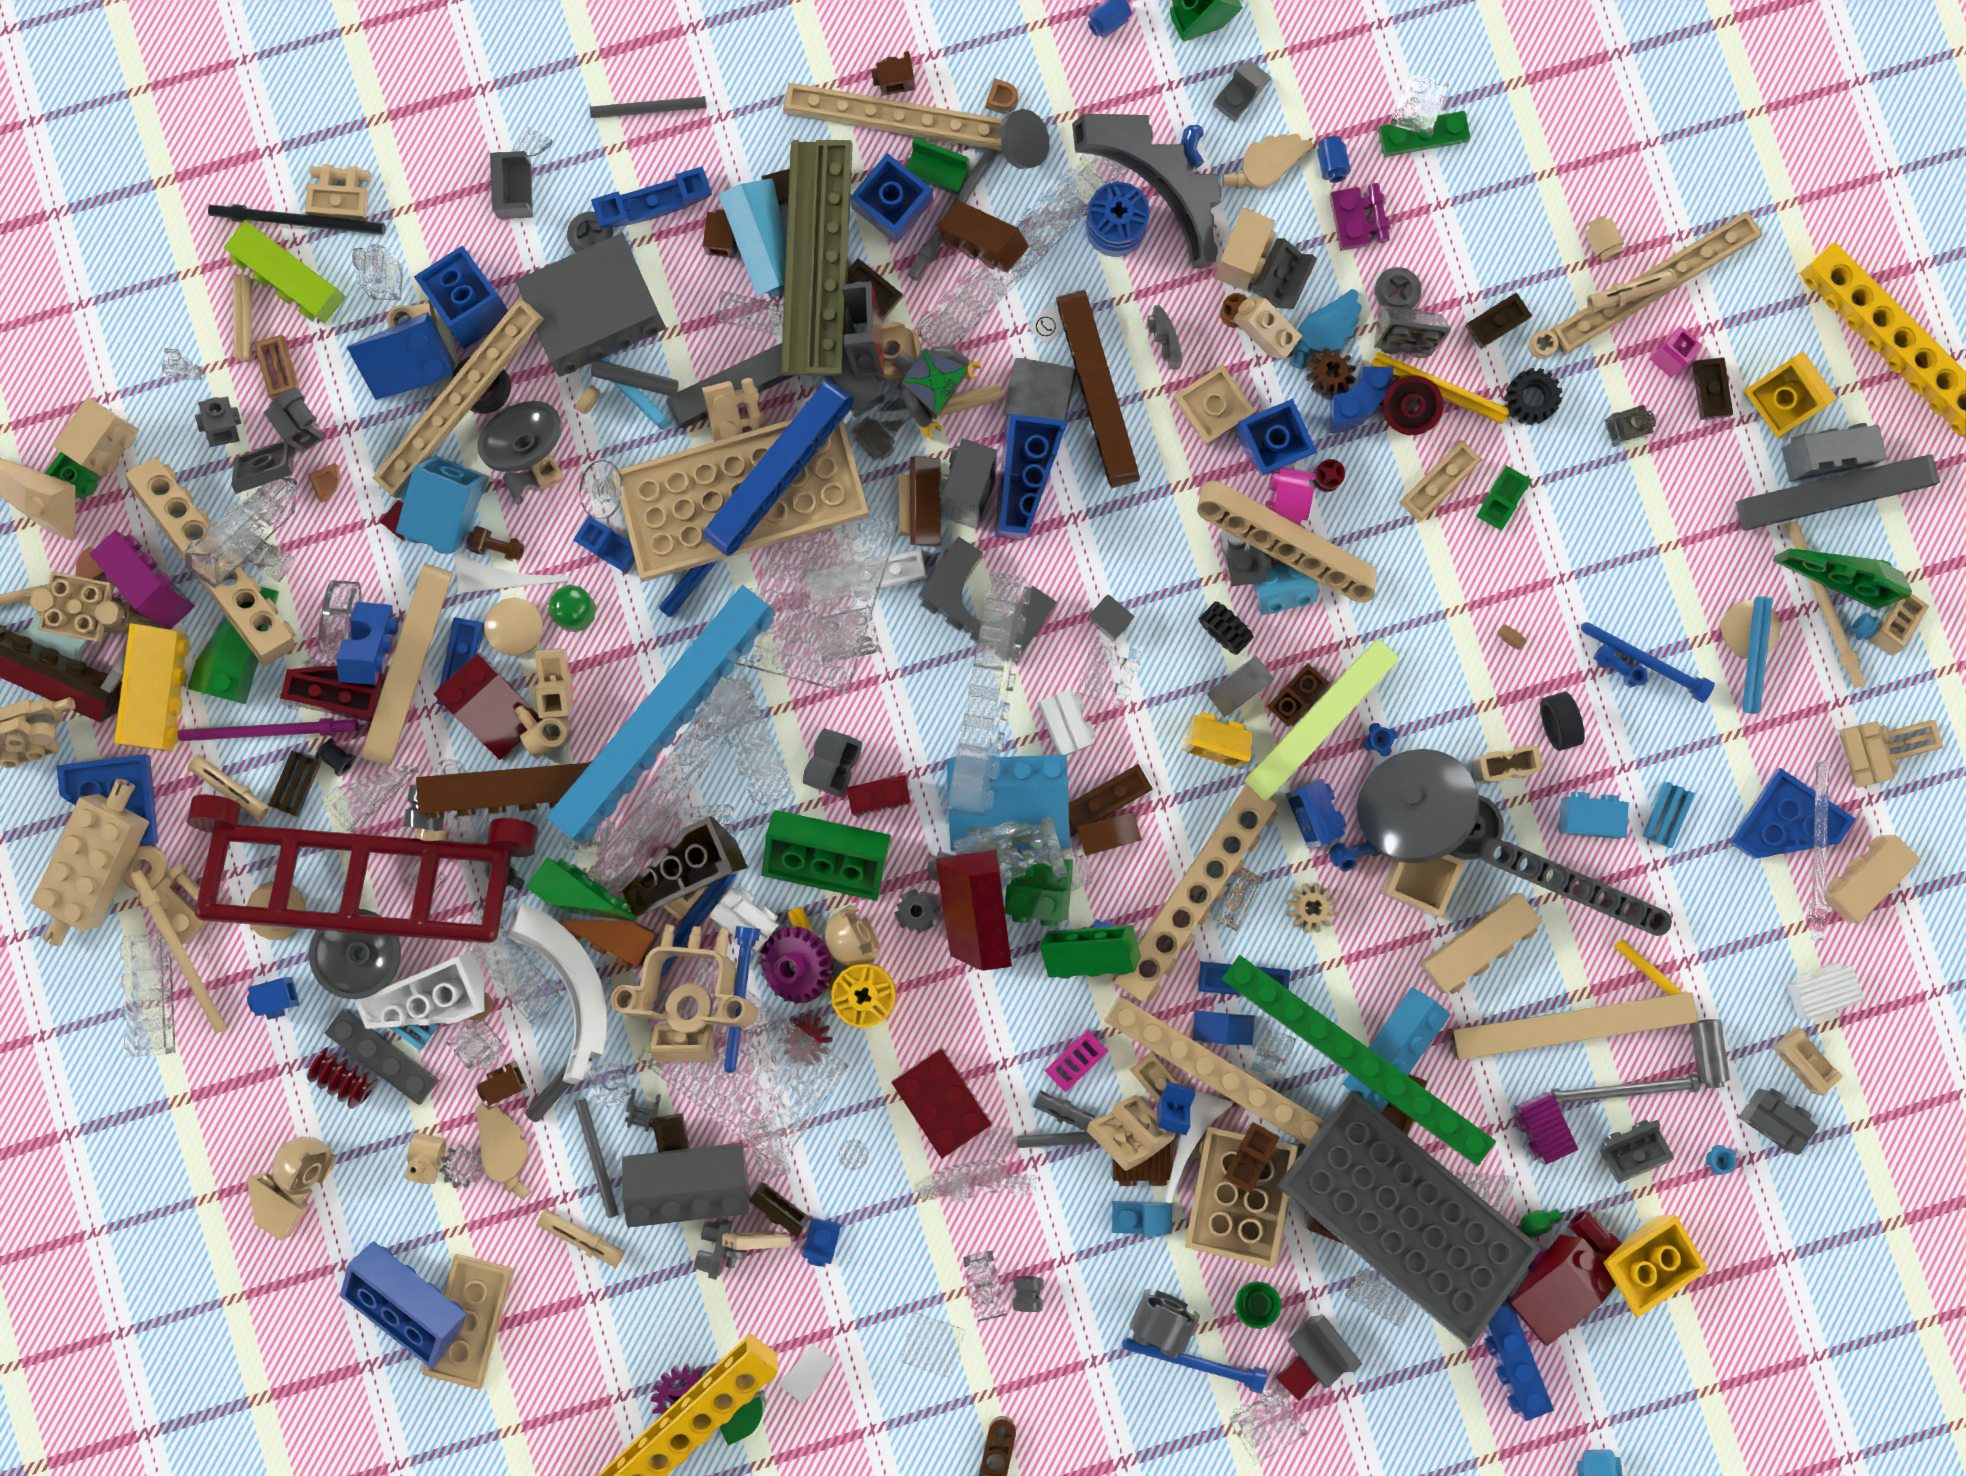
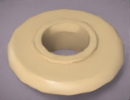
[123,845,168,892]

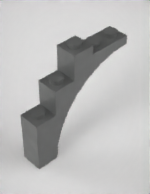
[1072,114,1222,269]

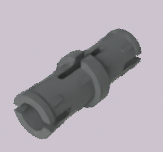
[1033,1090,1095,1133]

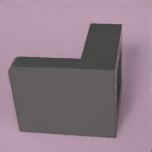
[1087,595,1135,642]

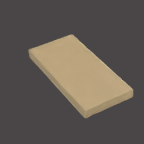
[422,1253,515,1390]

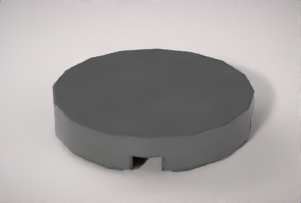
[998,109,1050,169]

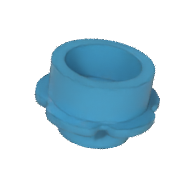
[1850,612,1880,640]
[1706,1145,1737,1175]

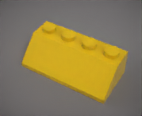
[114,623,190,751]

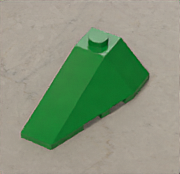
[1773,548,1912,610]
[187,586,279,705]

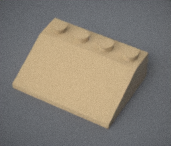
[1185,1126,1300,1269]

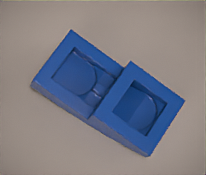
[573,516,635,575]

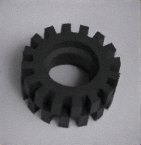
[1504,368,1563,425]
[1198,601,1254,655]

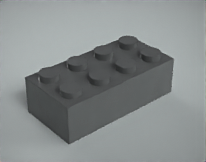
[939,438,997,530]

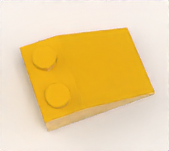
[1182,712,1252,768]
[1603,1215,1709,1318]

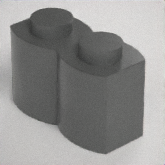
[803,728,862,797]

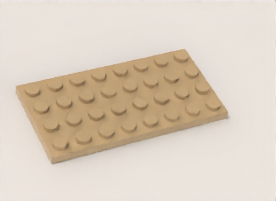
[613,419,870,582]

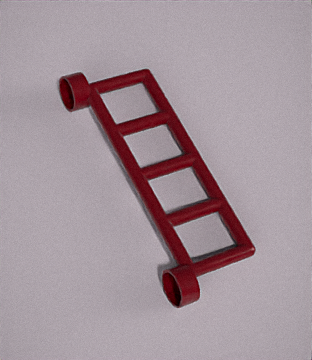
[186,794,538,943]

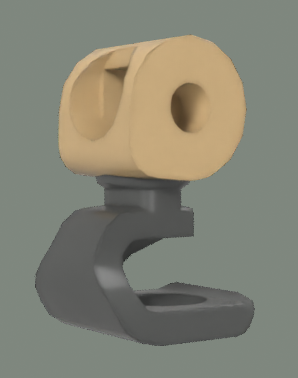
[502,456,564,505]

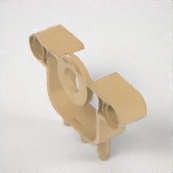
[610,924,757,1034]

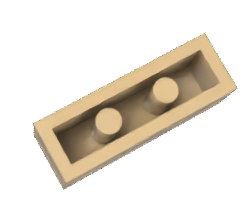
[1822,834,1922,923]

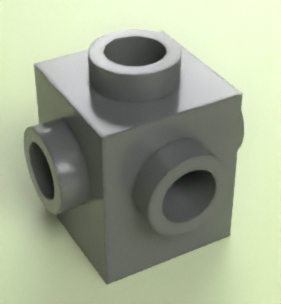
[195,396,242,447]
[894,888,940,934]

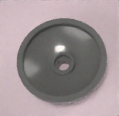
[477,401,562,472]
[309,909,401,999]

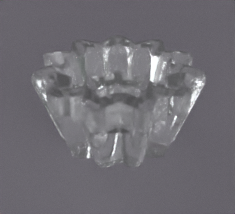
[439,1144,483,1189]

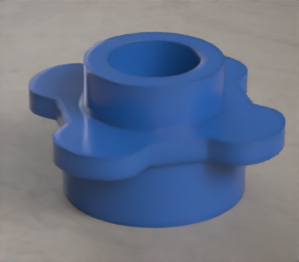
[1363,723,1397,757]

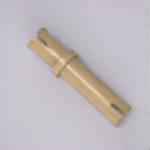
[1586,268,1677,313]
[187,754,271,822]
[536,1208,625,1269]

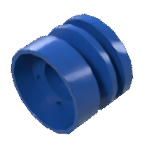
[1085,181,1150,257]

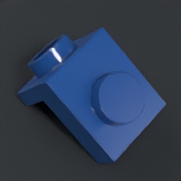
[1157,1082,1195,1135]

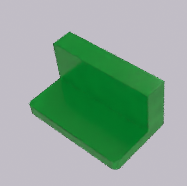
[906,138,969,195]

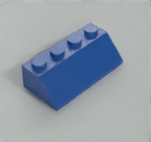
[340,1241,467,1369]

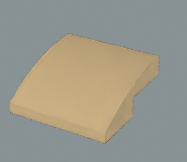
[1087,1095,1176,1171]

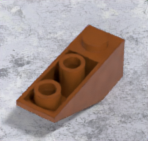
[559,920,659,969]

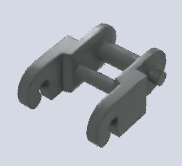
[625,1088,661,1132]

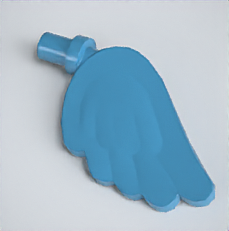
[1292,289,1362,369]

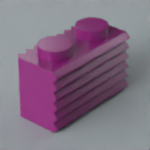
[1513,1092,1579,1165]

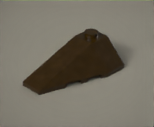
[622,816,748,917]

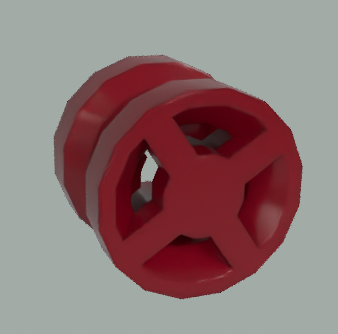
[1313,459,1345,492]

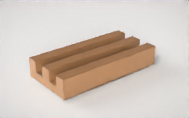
[254,335,300,400]

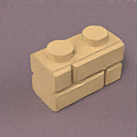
[1838,721,1898,788]

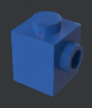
[247,977,300,1020]

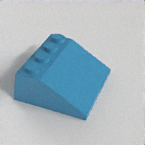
[947,755,1070,852]

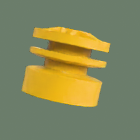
[831,963,897,1028]

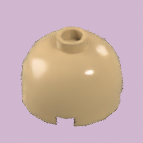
[824,905,880,967]
[272,1136,335,1199]

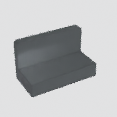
[1288,1315,1362,1388]

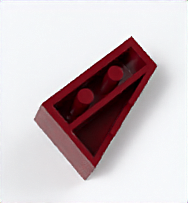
[280,666,384,722]

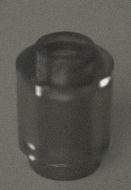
[852,416,895,461]

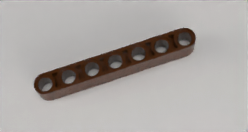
[1056,289,1140,489]

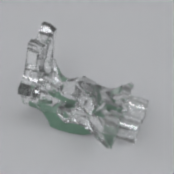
[953,816,1068,881]

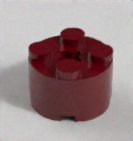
[1381,375,1444,436]

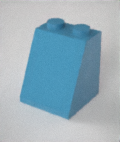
[396,455,490,554]

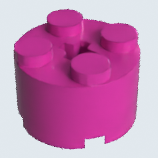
[1264,468,1316,528]

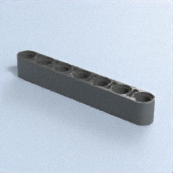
[666,314,857,428]
[1735,454,1941,531]
[1479,837,1672,936]

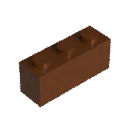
[936,200,1029,273]

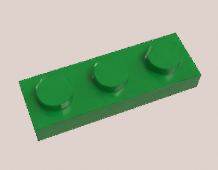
[1378,110,1471,158]

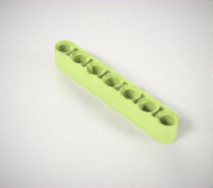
[1243,638,1400,802]

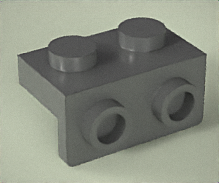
[1253,238,1317,309]
[1600,1120,1674,1184]

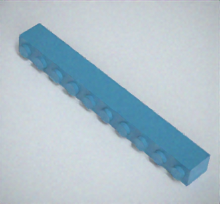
[546,584,776,845]

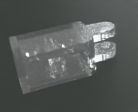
[352,244,404,301]

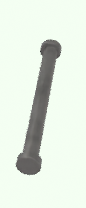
[1551,1074,1700,1106]

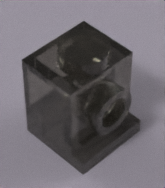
[1604,405,1656,448]

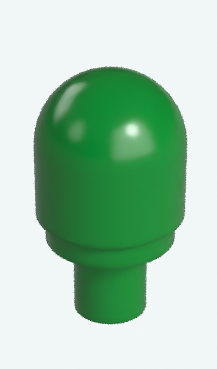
[1519,1208,1563,1238]

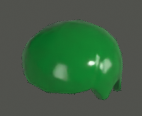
[548,584,596,632]
[1234,1281,1282,1329]

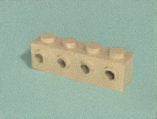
[1418,892,1542,994]

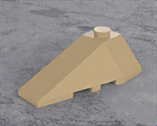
[0,457,76,541]

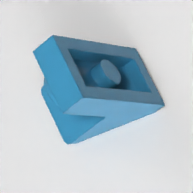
[1112,1201,1173,1237]

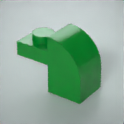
[720,1390,766,1446]

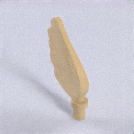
[1222,134,1313,190]
[475,1104,531,1200]

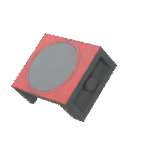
[842,281,884,378]

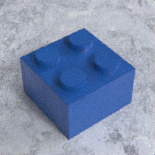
[850,153,933,244]

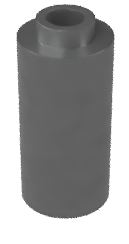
[1690,1019,1730,1088]

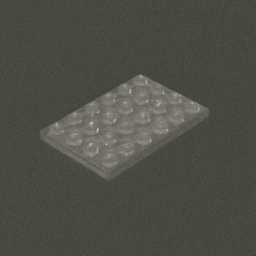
[735,517,898,693]
[637,960,849,1167]

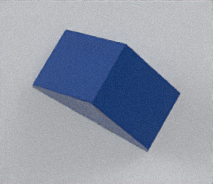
[1192,1010,1255,1045]

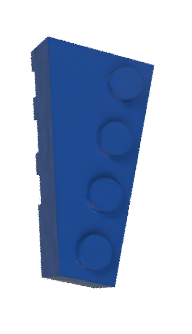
[994,414,1069,540]

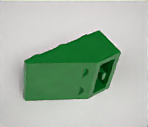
[526,857,637,921]

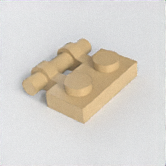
[305,164,371,220]
[702,378,764,442]

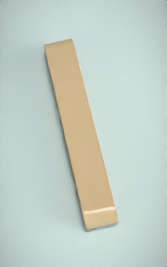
[1197,481,1377,603]
[361,563,453,766]

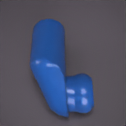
[1180,124,1205,170]

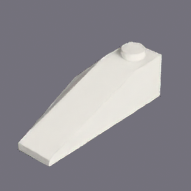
[354,951,484,1029]

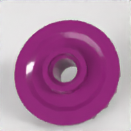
[759,926,833,1004]

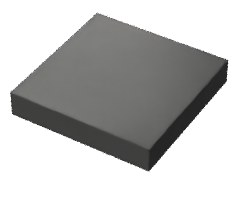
[231,441,295,494]

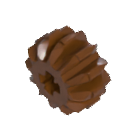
[1306,348,1356,398]

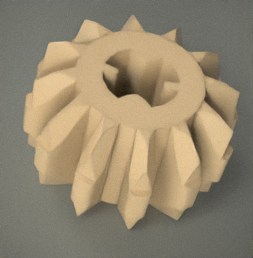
[1286,883,1337,933]

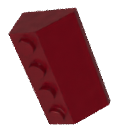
[935,850,1012,971]

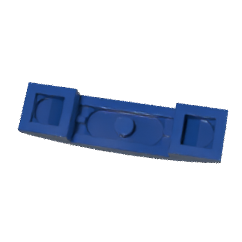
[591,166,712,228]

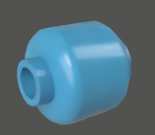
[1577,1449,1623,1476]

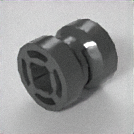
[1013,1276,1044,1312]

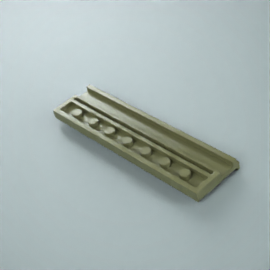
[781,140,853,376]

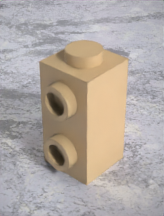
[1233,296,1302,359]

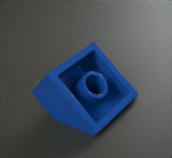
[1235,398,1317,476]

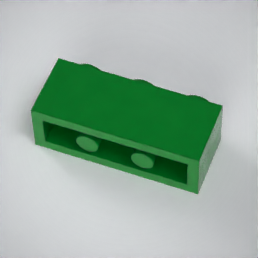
[1040,925,1141,979]

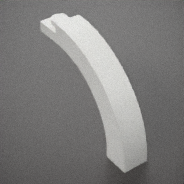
[506,903,607,1084]

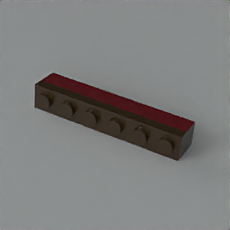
[0,625,122,723]

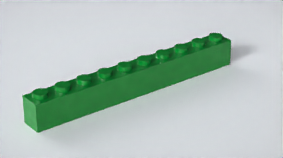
[1222,954,1496,1167]

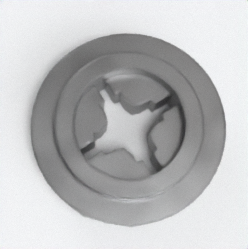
[567,211,614,253]
[1374,267,1422,310]

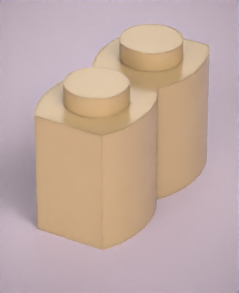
[1471,745,1543,784]

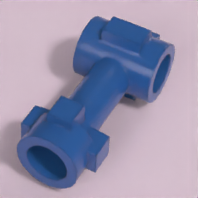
[1593,644,1648,688]
[1329,838,1381,872]

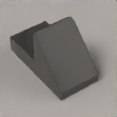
[1213,60,1272,122]

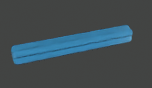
[1742,596,1773,714]

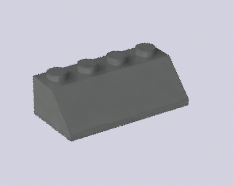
[622,1143,751,1228]

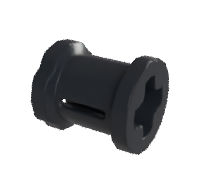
[315,738,356,777]

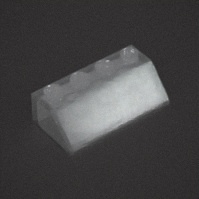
[185,478,297,589]

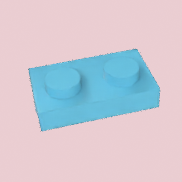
[1252,563,1318,616]

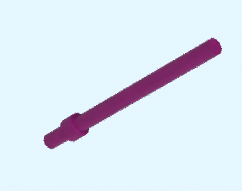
[178,718,358,741]

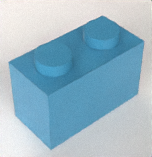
[1559,792,1629,839]

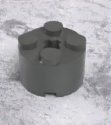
[1129,1289,1200,1359]

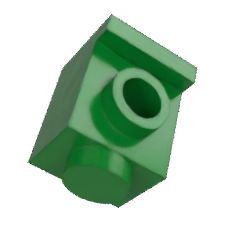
[44,451,101,500]

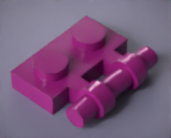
[1329,183,1391,251]

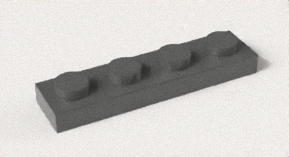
[324,1009,440,1105]

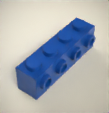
[1484,1295,1555,1421]

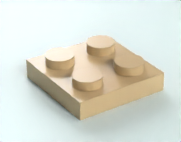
[1173,364,1255,446]

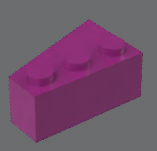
[89,529,195,630]

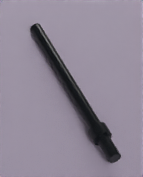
[208,204,386,235]

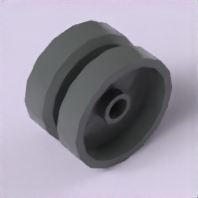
[1449,795,1504,860]

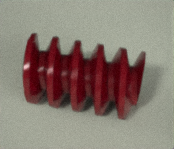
[307,1047,378,1109]

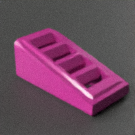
[1044,1029,1108,1093]

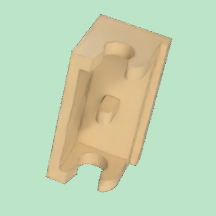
[1772,1026,1843,1096]

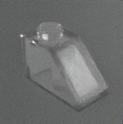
[674,804,735,839]
[963,1250,1007,1322]

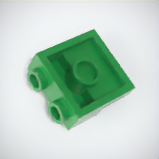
[1004,853,1073,927]

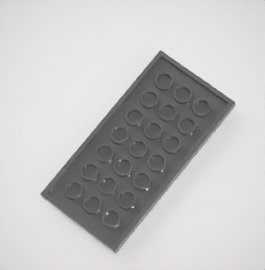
[1276,1090,1541,1347]

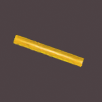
[1614,938,1684,995]

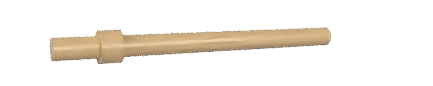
[1785,521,1866,689]
[130,870,227,1034]

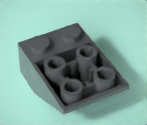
[1374,306,1451,358]

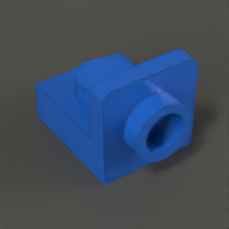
[801,1217,842,1267]

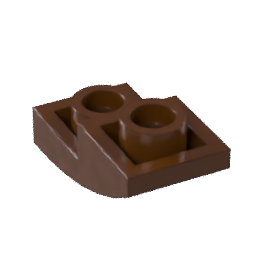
[1267,662,1330,727]

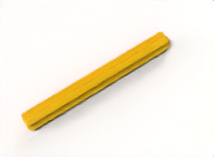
[1371,352,1509,424]

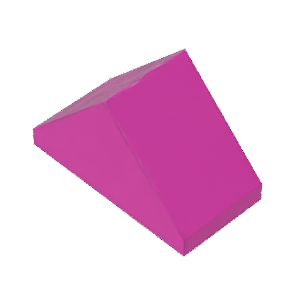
[1649,326,1702,378]

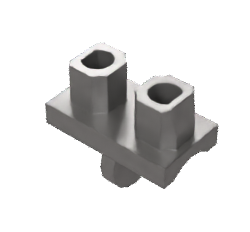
[694,1219,747,1280]

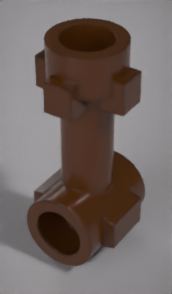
[466,526,525,562]

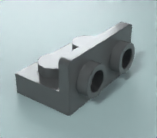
[1219,531,1271,587]

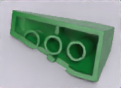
[1170,0,1243,42]

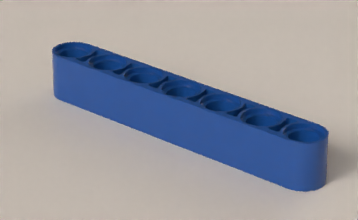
[703,380,854,556]

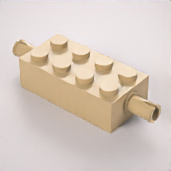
[30,779,149,946]

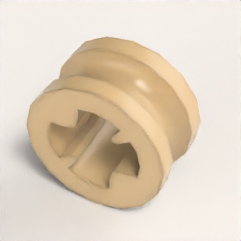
[1529,330,1559,359]

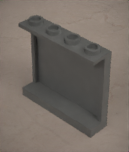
[515,232,667,377]

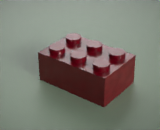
[891,1047,992,1159]

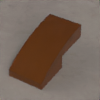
[1077,812,1142,856]
[1224,1122,1280,1194]

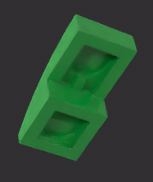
[1476,465,1532,531]

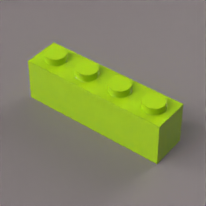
[223,220,346,324]

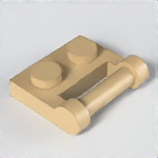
[154,864,221,944]

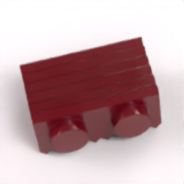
[846,775,911,817]

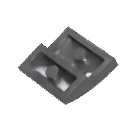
[1003,358,1077,421]

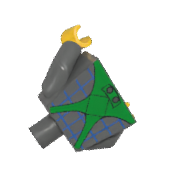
[893,347,981,440]

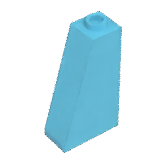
[718,178,786,298]

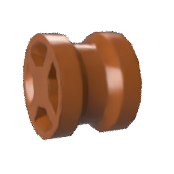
[1220,293,1248,328]

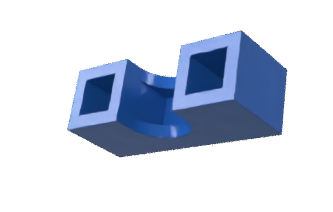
[336,602,398,685]

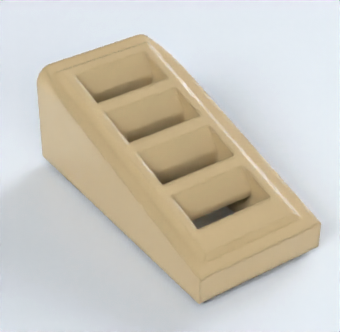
[1869,593,1930,656]

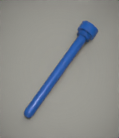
[1581,622,1715,703]
[724,926,760,1073]
[1122,1338,1267,1394]

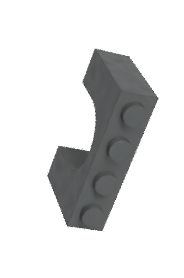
[918,536,1057,664]

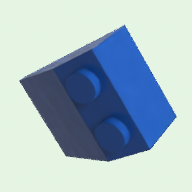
[414,245,508,349]
[347,312,456,400]
[1285,779,1346,849]

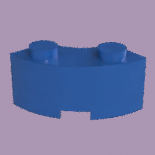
[1330,367,1394,433]

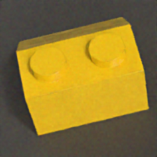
[1744,351,1838,438]

